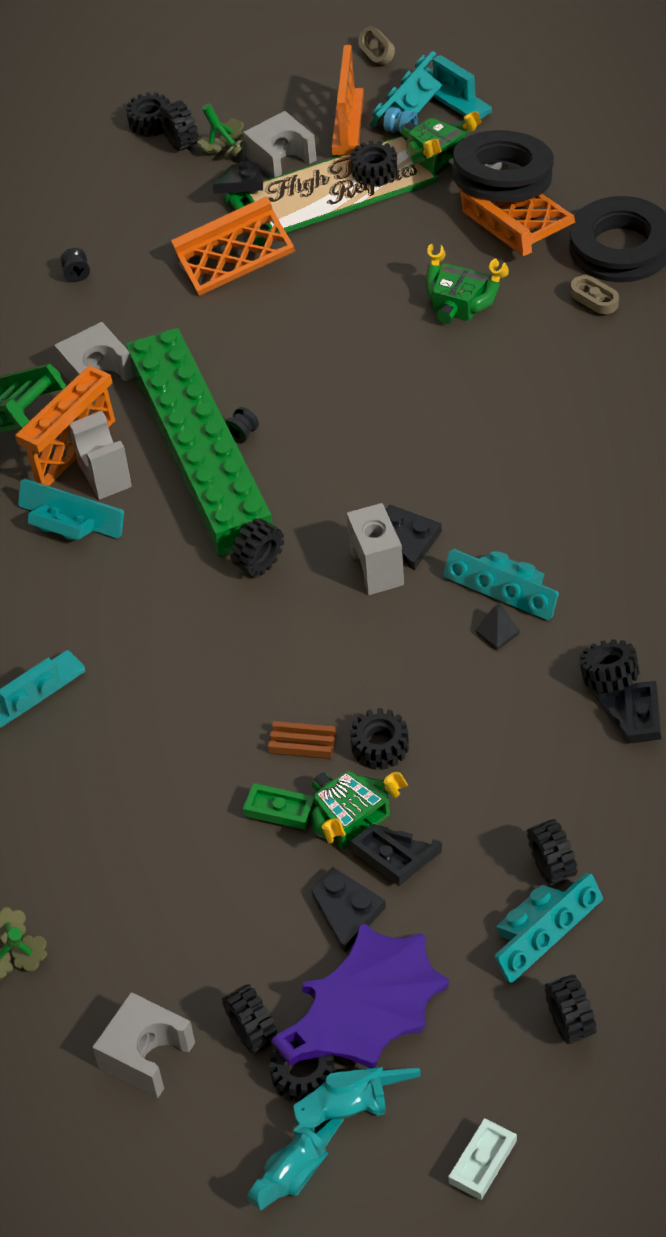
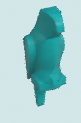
[293,1067,421,1132]
[247,1118,344,1211]

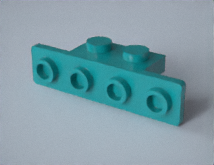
[370,51,442,128]
[412,55,492,119]
[18,479,124,540]
[443,549,559,620]
[0,650,86,728]
[494,873,603,983]

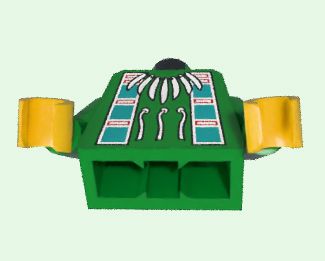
[312,771,408,850]

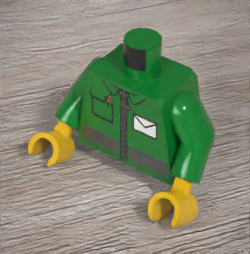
[402,111,482,174]
[425,244,509,324]

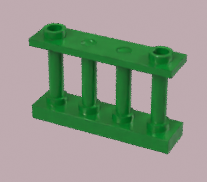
[0,363,66,433]

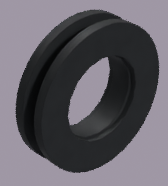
[452,130,554,202]
[570,196,666,282]

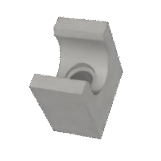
[243,111,317,178]
[54,322,134,383]
[69,411,132,500]
[346,503,404,595]
[93,992,195,1099]

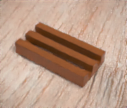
[268,721,337,759]

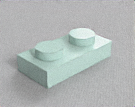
[449,1118,517,1200]

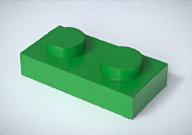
[243,783,315,830]

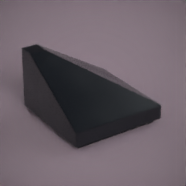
[476,604,520,650]

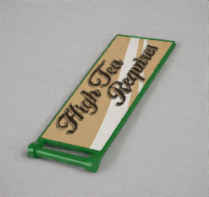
[223,135,437,246]

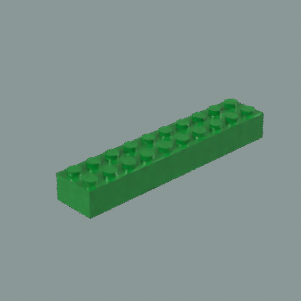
[126,328,273,557]

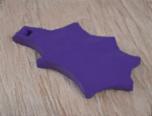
[271,924,449,1068]

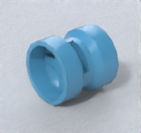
[384,107,418,134]

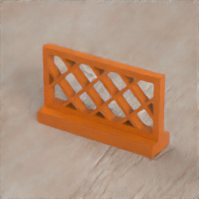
[332,45,364,155]
[460,190,575,257]
[171,196,295,296]
[15,365,115,486]

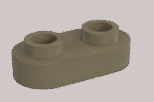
[358,26,395,66]
[571,275,619,315]

